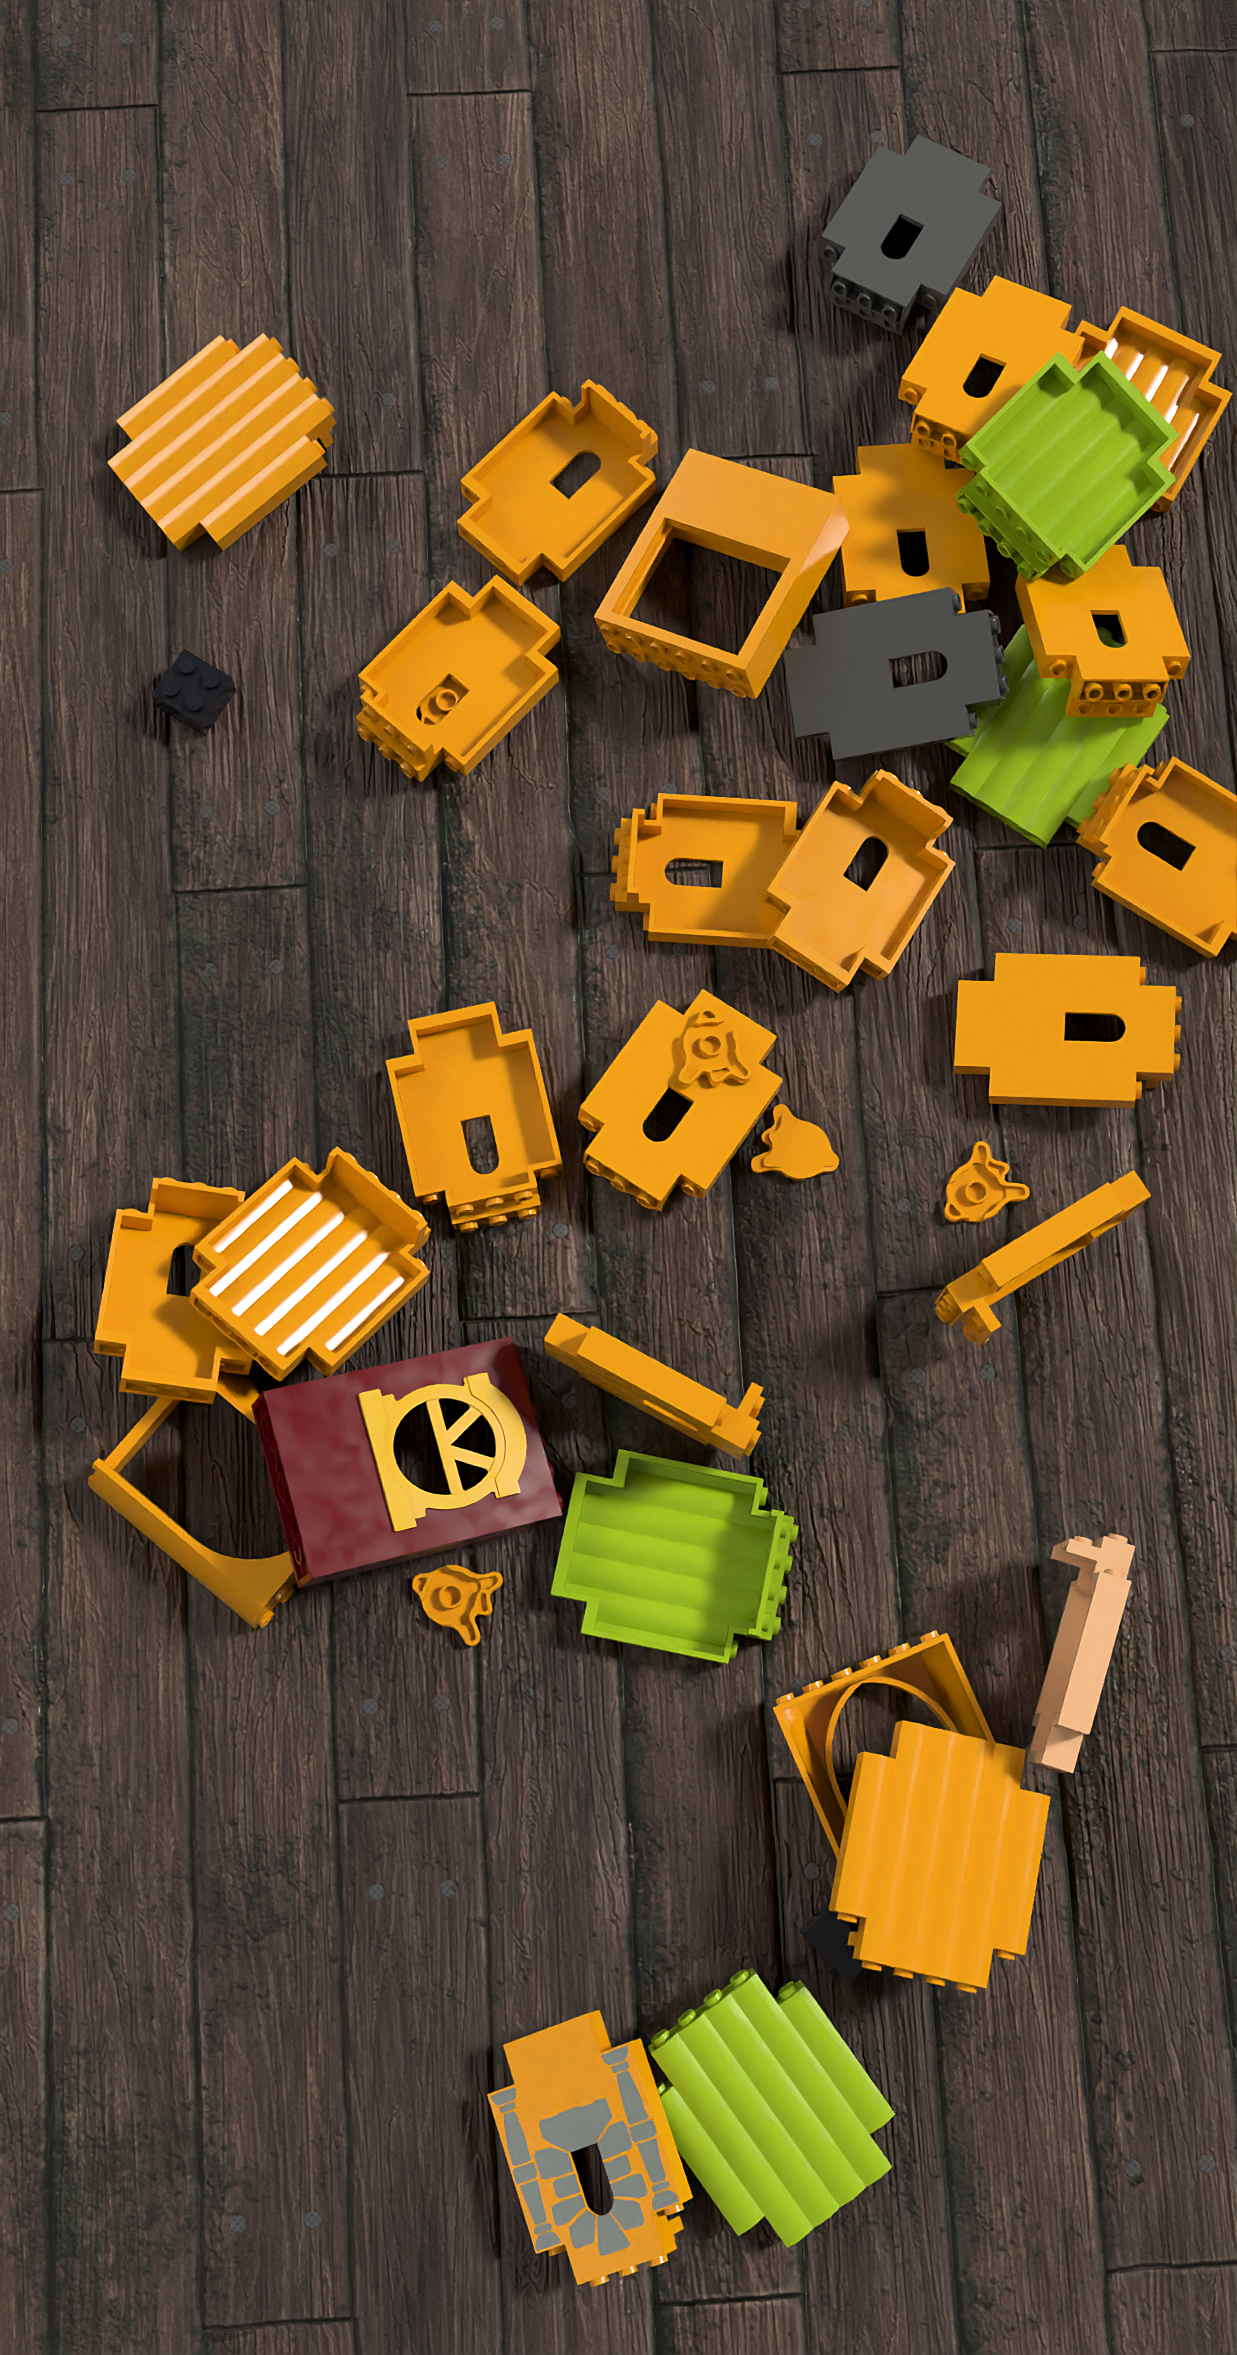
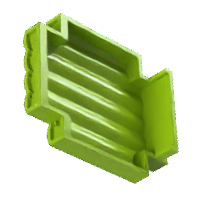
[954,350,1180,581]
[944,624,1170,850]
[551,1449,799,1665]
[648,1968,895,2248]

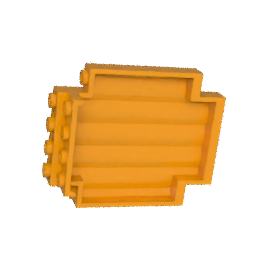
[1074,306,1233,513]
[107,333,336,552]
[189,1146,431,1382]
[828,1720,1051,1994]

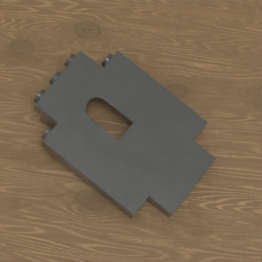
[817,135,1002,336]
[783,587,1009,762]

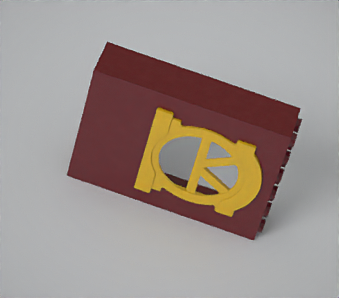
[251,1336,563,1588]

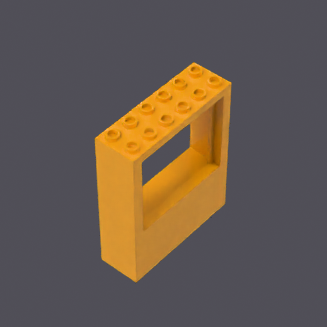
[594,448,850,700]

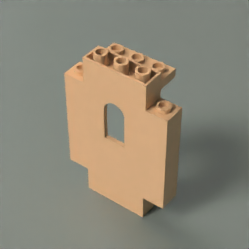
[1026,1533,1135,1773]

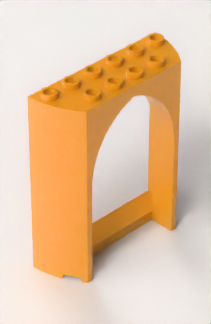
[88,1371,296,1630]
[773,1630,1043,1861]

